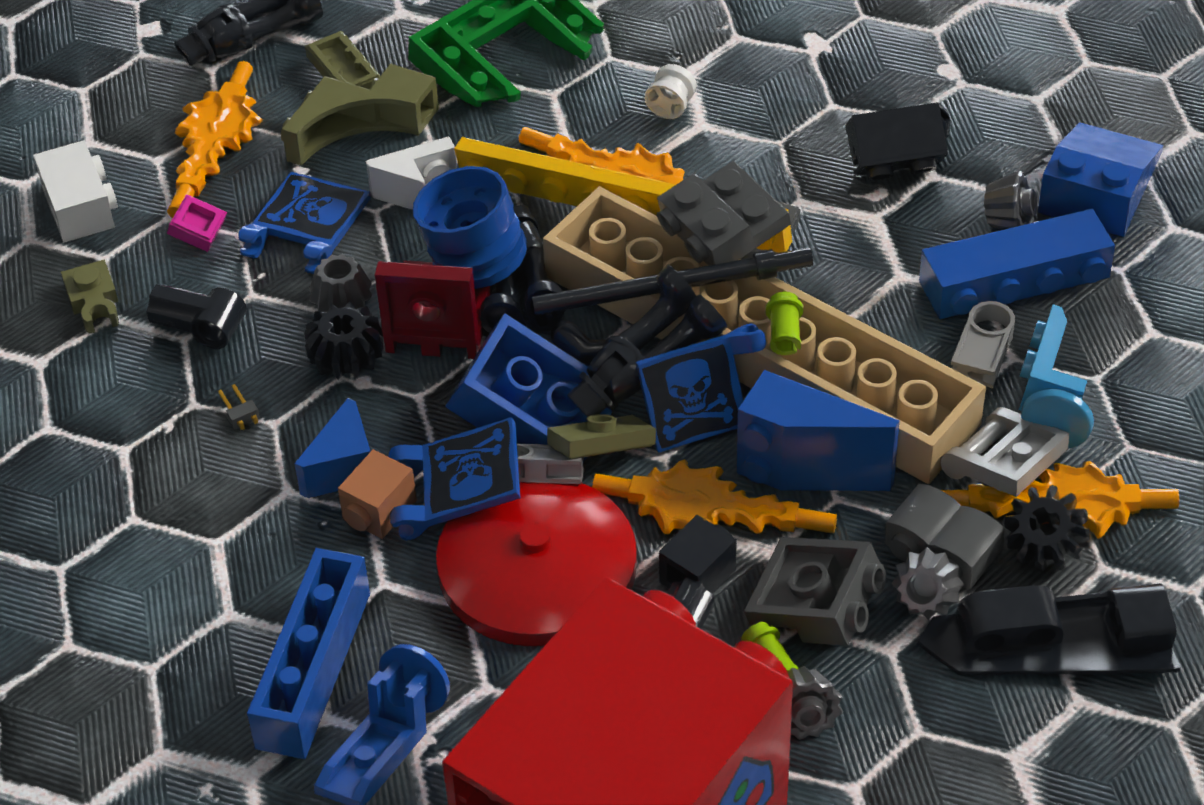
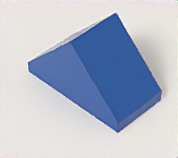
[294,398,371,498]

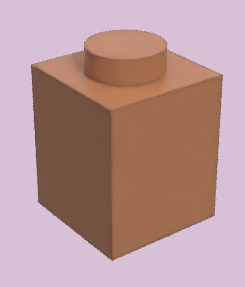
[338,449,417,539]

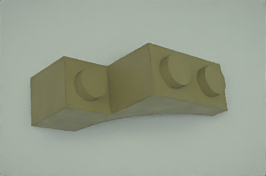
[281,63,439,166]

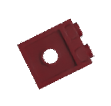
[375,260,493,359]

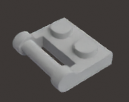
[940,407,1069,497]

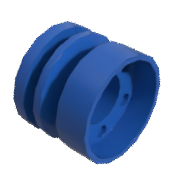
[413,166,527,289]

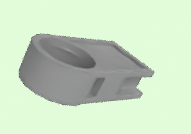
[951,301,1015,388]
[517,444,585,484]

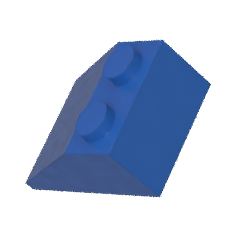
[1038,122,1164,237]
[445,313,612,463]
[737,370,900,491]

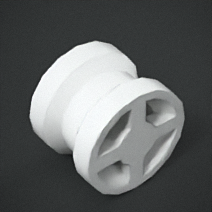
[645,64,697,119]

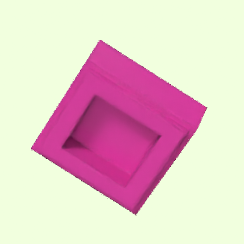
[167,194,227,252]

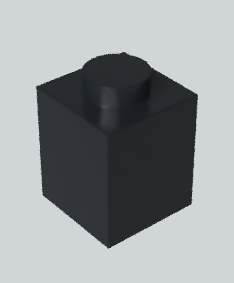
[659,515,737,594]

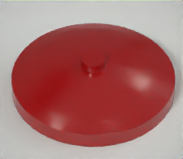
[436,482,637,646]

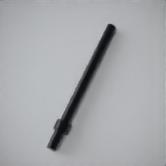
[532,247,813,315]

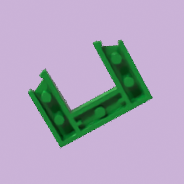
[408,0,604,107]

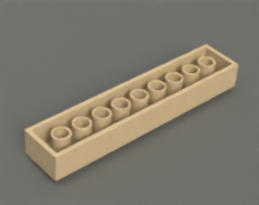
[543,186,986,484]

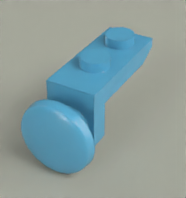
[1019,305,1094,449]

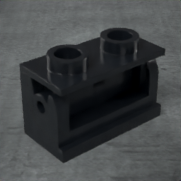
[845,102,948,181]

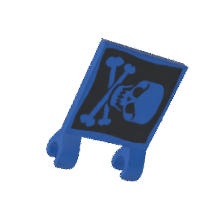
[238,172,371,274]
[636,323,766,453]
[389,417,521,541]

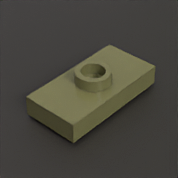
[305,31,380,89]
[547,414,656,459]

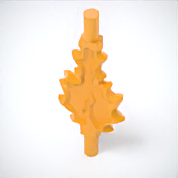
[167,61,262,218]
[519,127,685,185]
[592,459,837,534]
[941,461,1179,539]

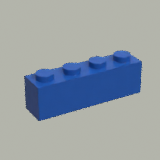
[919,208,1115,319]
[247,548,370,759]

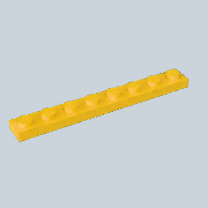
[454,137,792,253]

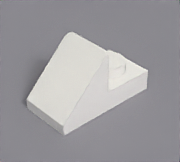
[366,136,457,210]

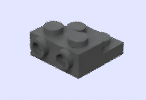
[657,160,791,265]
[744,537,886,646]

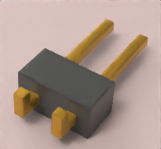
[218,384,260,430]

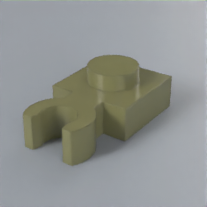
[61,259,119,334]

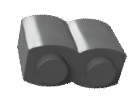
[885,484,1005,589]

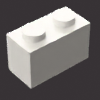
[33,140,118,243]

